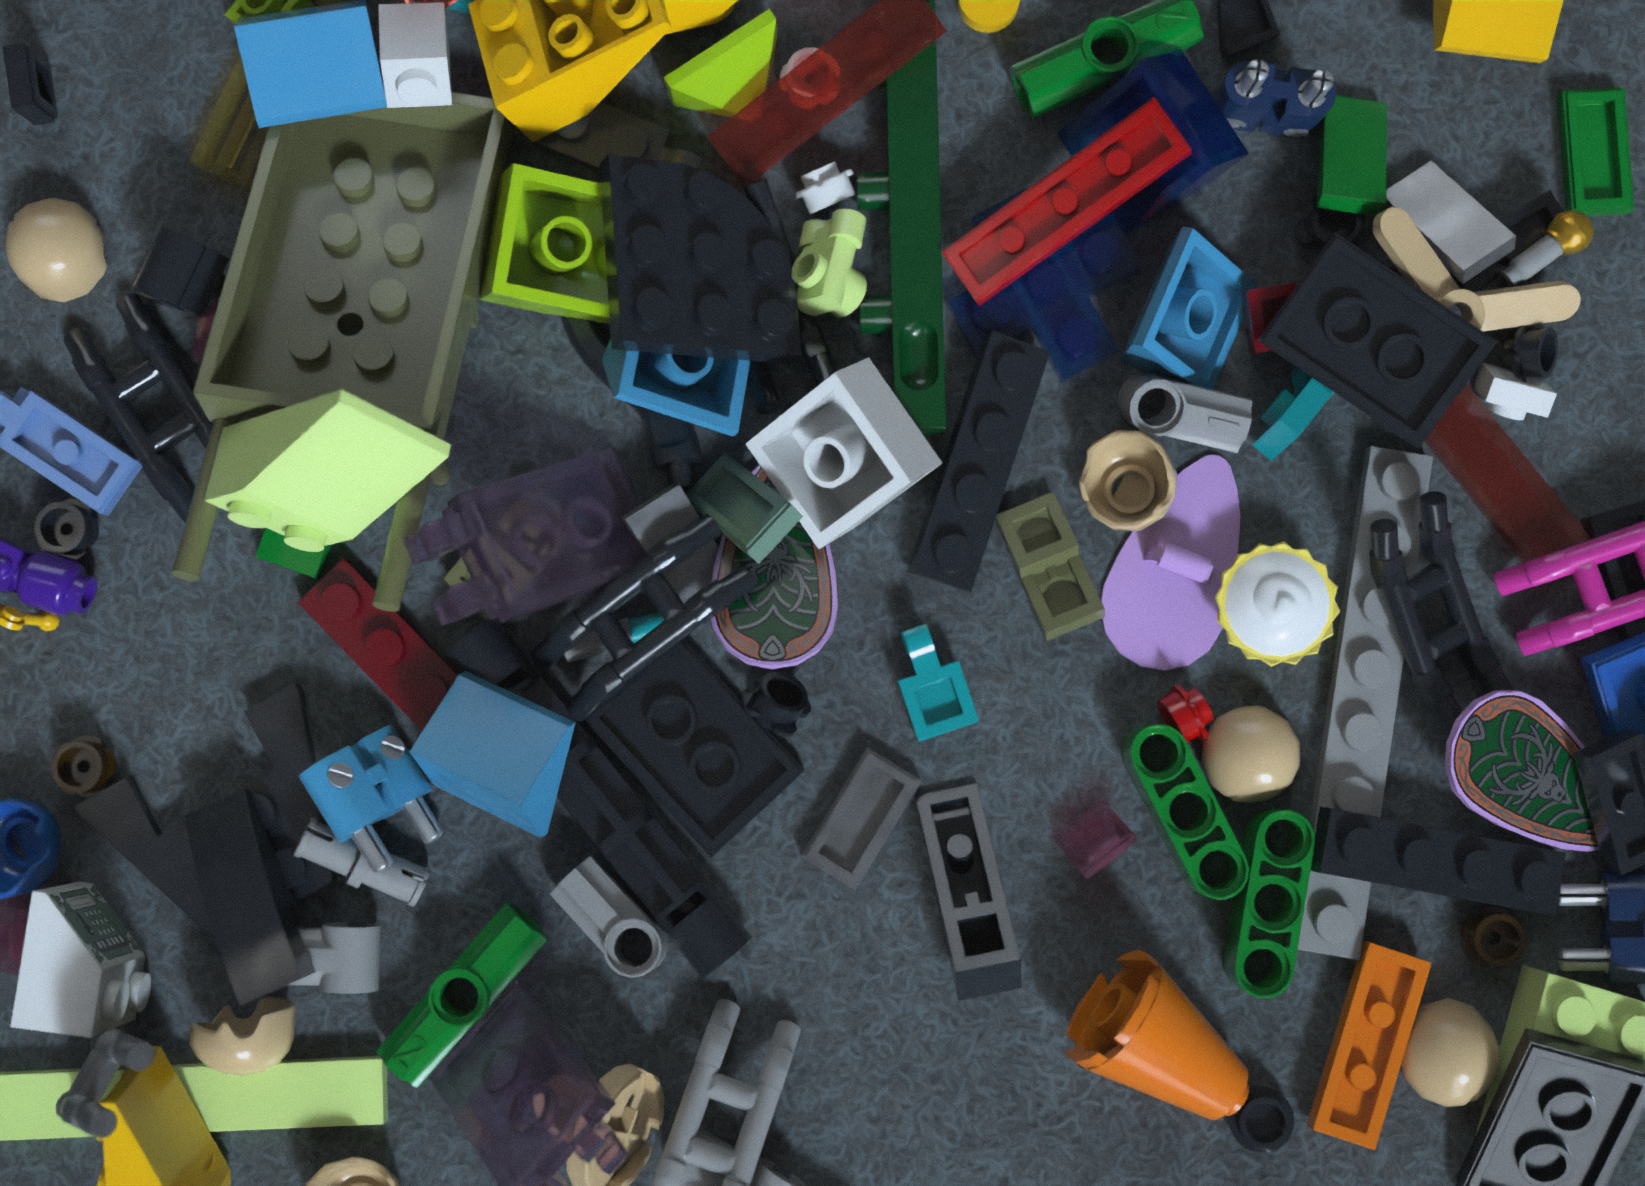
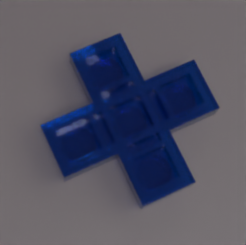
[946,188,1142,384]

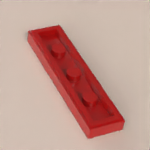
[941,97,1192,306]

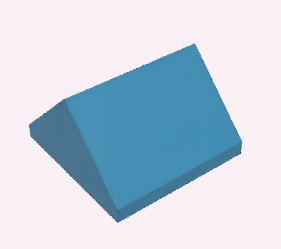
[234,0,387,128]
[1120,227,1257,389]
[602,339,750,437]
[409,671,575,838]

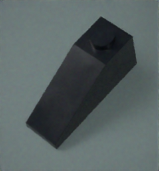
[915,783,1022,1001]

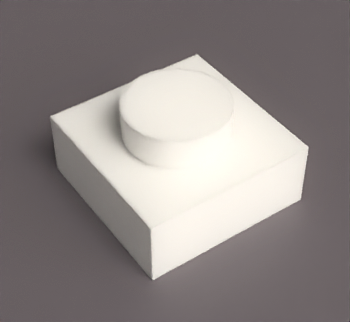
[1474,363,1557,420]

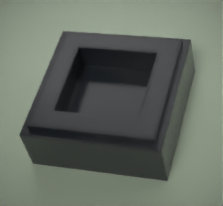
[2,43,58,126]

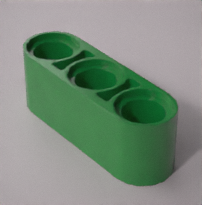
[1122,724,1249,900]
[1223,808,1315,998]

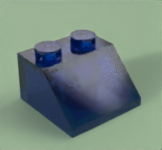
[1057,49,1249,237]

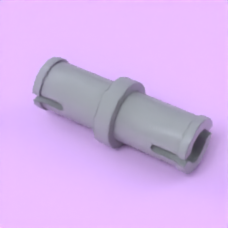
[293,817,431,907]

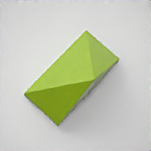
[663,9,778,121]

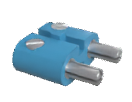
[298,724,444,873]

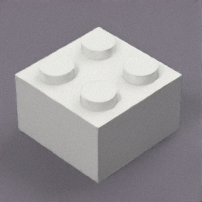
[746,357,942,549]

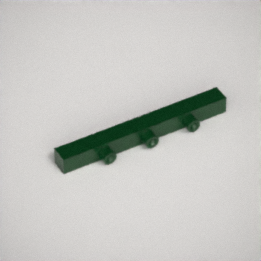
[854,0,946,435]

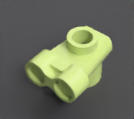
[791,209,867,318]

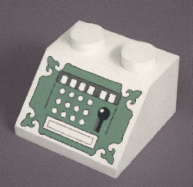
[10,882,151,1038]

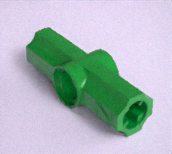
[1009,0,1204,120]
[376,901,550,1088]

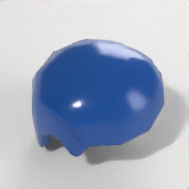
[0,798,61,900]

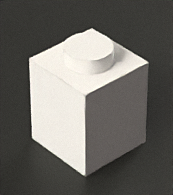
[378,2,452,108]

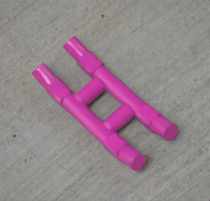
[1494,521,1645,656]

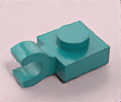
[1252,366,1334,461]
[897,624,979,742]

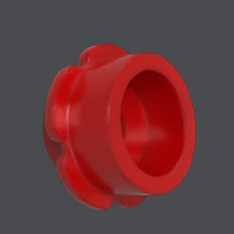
[1156,684,1214,743]

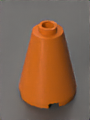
[1066,950,1249,1120]

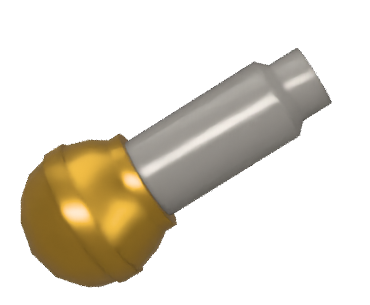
[1501,210,1594,287]

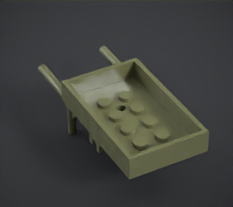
[172,83,514,612]

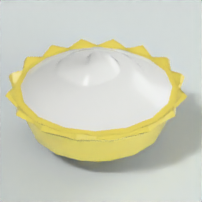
[1214,541,1340,667]

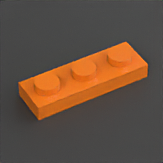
[1307,940,1432,1150]

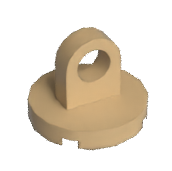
[537,1064,665,1186]

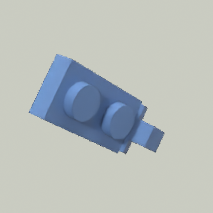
[0,387,142,516]

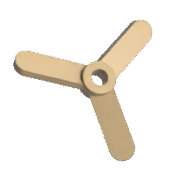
[1373,207,1581,331]

